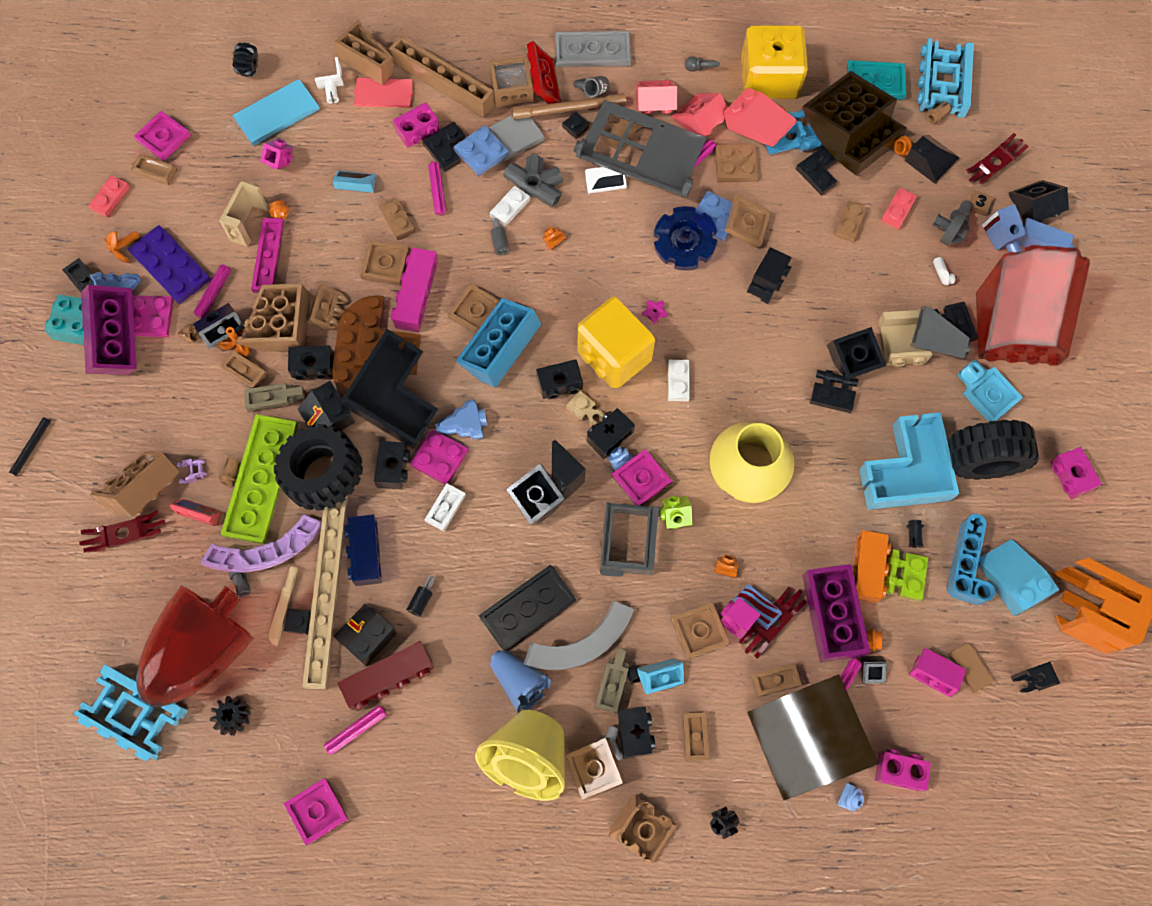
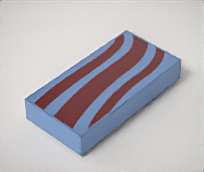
[734,584,782,630]

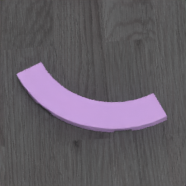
[200,514,322,572]

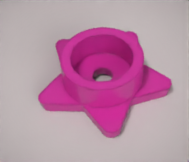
[642,300,668,324]

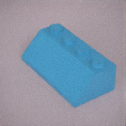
[456,298,542,388]

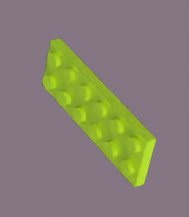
[220,414,299,545]

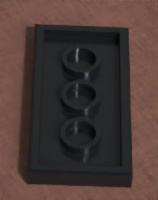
[478,565,576,650]

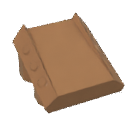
[609,795,676,864]

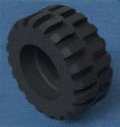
[948,420,1039,480]
[274,424,363,511]

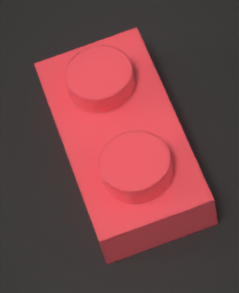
[88,175,130,218]
[881,187,917,229]

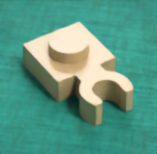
[566,391,604,426]

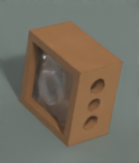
[489,56,533,107]

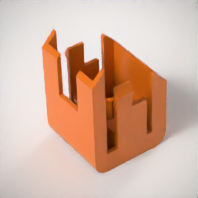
[1051,558,1152,654]

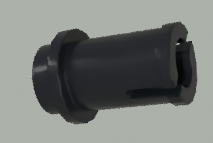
[906,520,924,548]

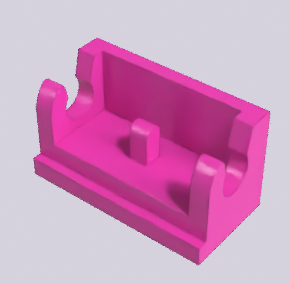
[909,648,966,697]

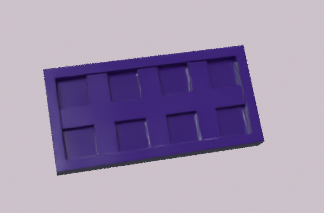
[127,225,211,305]

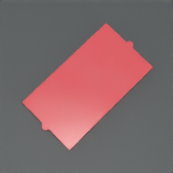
[354,78,414,108]

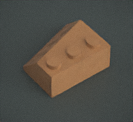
[236,283,310,352]
[89,452,179,518]

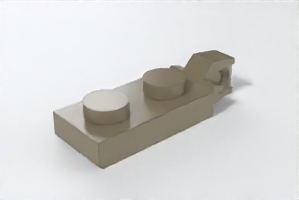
[244,383,306,412]
[595,648,629,714]

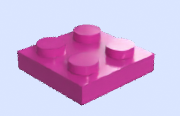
[134,111,191,162]
[132,295,174,337]
[410,429,469,485]
[612,449,672,506]
[284,778,349,846]

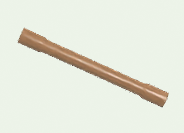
[512,93,626,120]

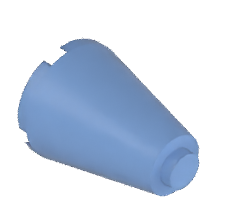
[490,650,552,713]

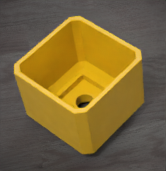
[741,25,808,99]
[577,296,655,388]

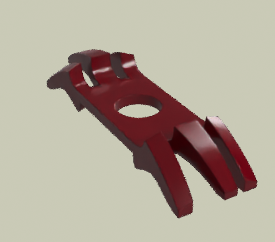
[966,133,1029,184]
[79,510,165,553]
[739,586,807,658]

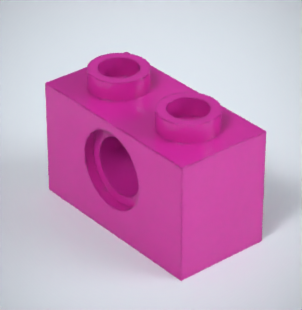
[1050,447,1102,499]

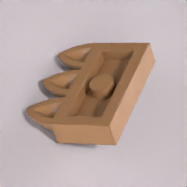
[600,116,643,150]
[307,284,349,330]

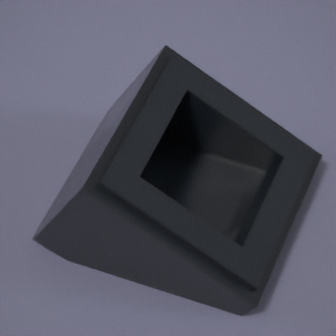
[861,656,887,683]

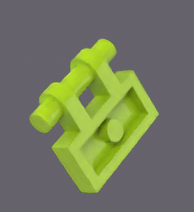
[884,549,928,601]

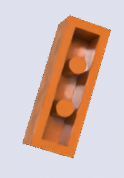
[853,530,891,603]

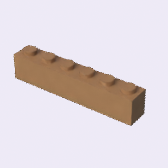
[389,36,495,118]

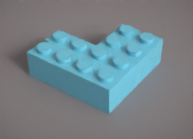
[859,412,959,510]

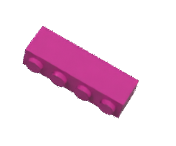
[391,247,438,333]

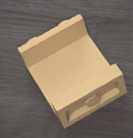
[219,181,269,247]
[878,310,932,367]

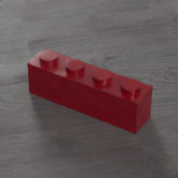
[338,641,434,711]

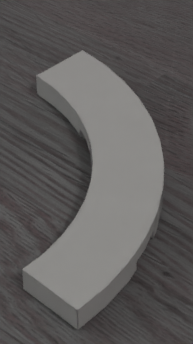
[523,601,634,670]

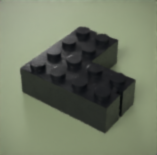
[340,329,438,449]

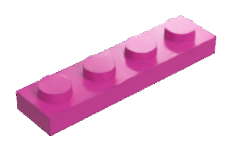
[251,218,284,293]

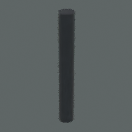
[9,417,51,476]

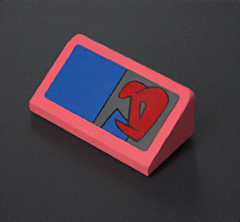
[170,499,222,526]

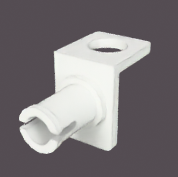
[315,57,344,104]

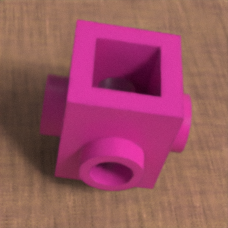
[260,139,293,169]

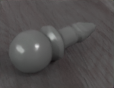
[685,56,720,72]

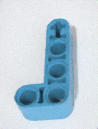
[947,514,995,605]

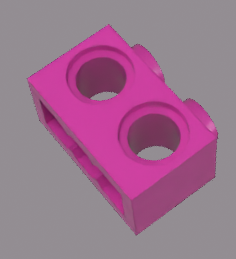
[393,102,440,148]
[720,597,761,640]
[875,749,931,792]

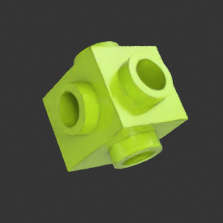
[659,496,692,529]

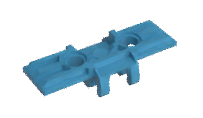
[765,110,824,155]

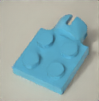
[958,360,1023,422]

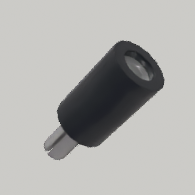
[406,575,436,617]

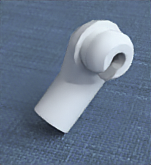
[933,257,956,286]

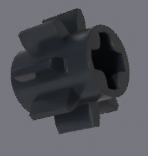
[710,806,740,839]

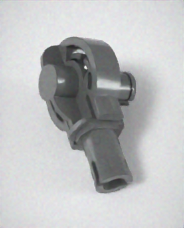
[932,200,974,246]

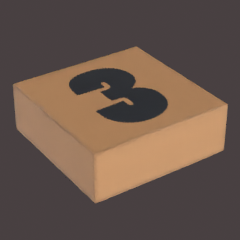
[970,190,993,216]

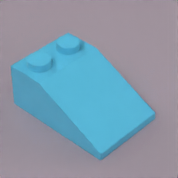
[978,539,1059,616]

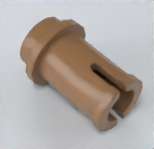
[926,101,951,124]
[219,457,241,486]

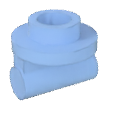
[608,447,633,471]
[837,783,864,812]

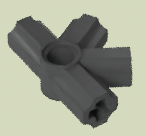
[504,154,563,208]

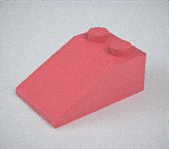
[724,88,797,147]

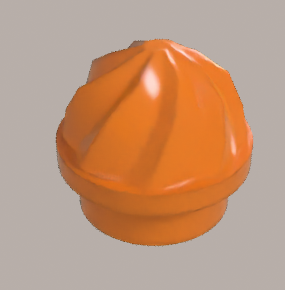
[894,136,914,156]
[269,200,289,220]
[866,629,882,652]

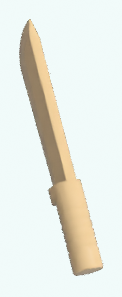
[269,566,298,646]

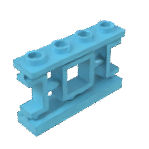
[917,38,974,118]
[73,664,188,761]

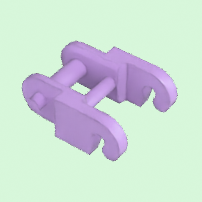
[176,458,207,484]

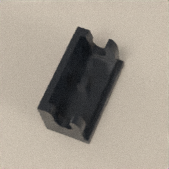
[1011,662,1060,693]

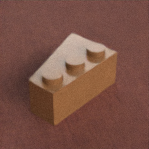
[335,20,394,85]

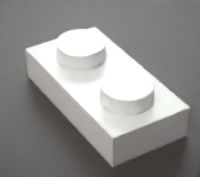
[490,186,530,227]
[668,359,689,401]
[424,484,466,532]

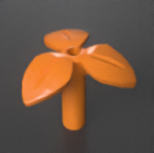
[104,231,140,263]
[218,324,251,357]

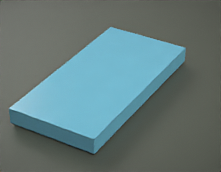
[232,79,320,146]

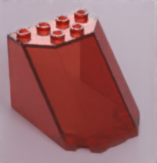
[976,245,1090,366]

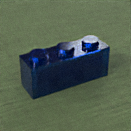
[345,514,382,586]

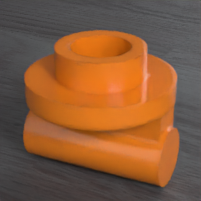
[542,226,566,250]
[714,555,739,578]

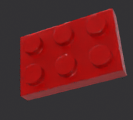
[527,41,561,104]

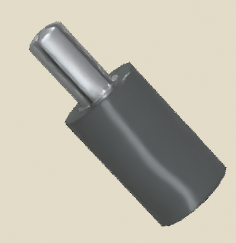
[490,218,510,255]

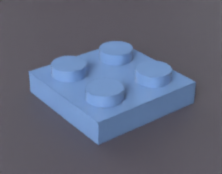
[454,125,509,177]
[689,191,733,241]

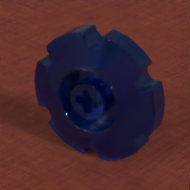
[654,206,717,270]

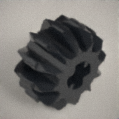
[232,42,258,77]
[210,696,251,736]

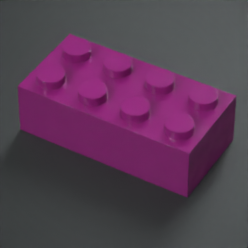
[81,285,137,375]
[802,564,870,663]

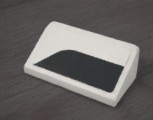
[585,167,626,194]

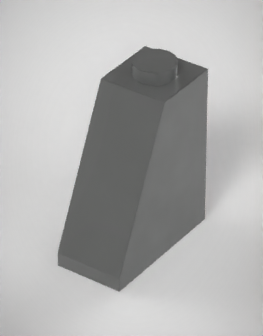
[911,306,971,358]

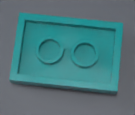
[847,60,906,100]

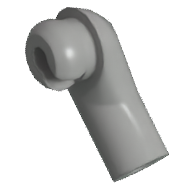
[605,726,623,761]

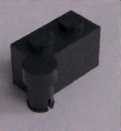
[747,247,792,304]

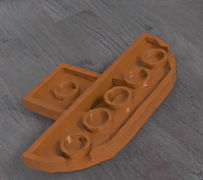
[332,295,421,397]

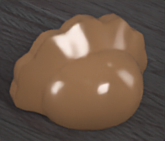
[178,324,200,343]

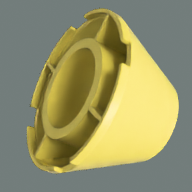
[709,422,794,503]
[475,710,565,801]

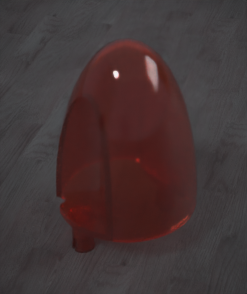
[136,585,254,707]

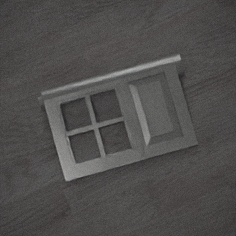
[574,100,707,198]

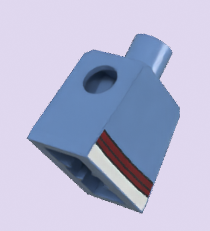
[981,204,1026,256]

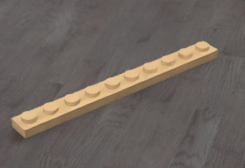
[302,494,349,690]

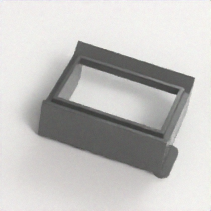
[600,502,659,577]

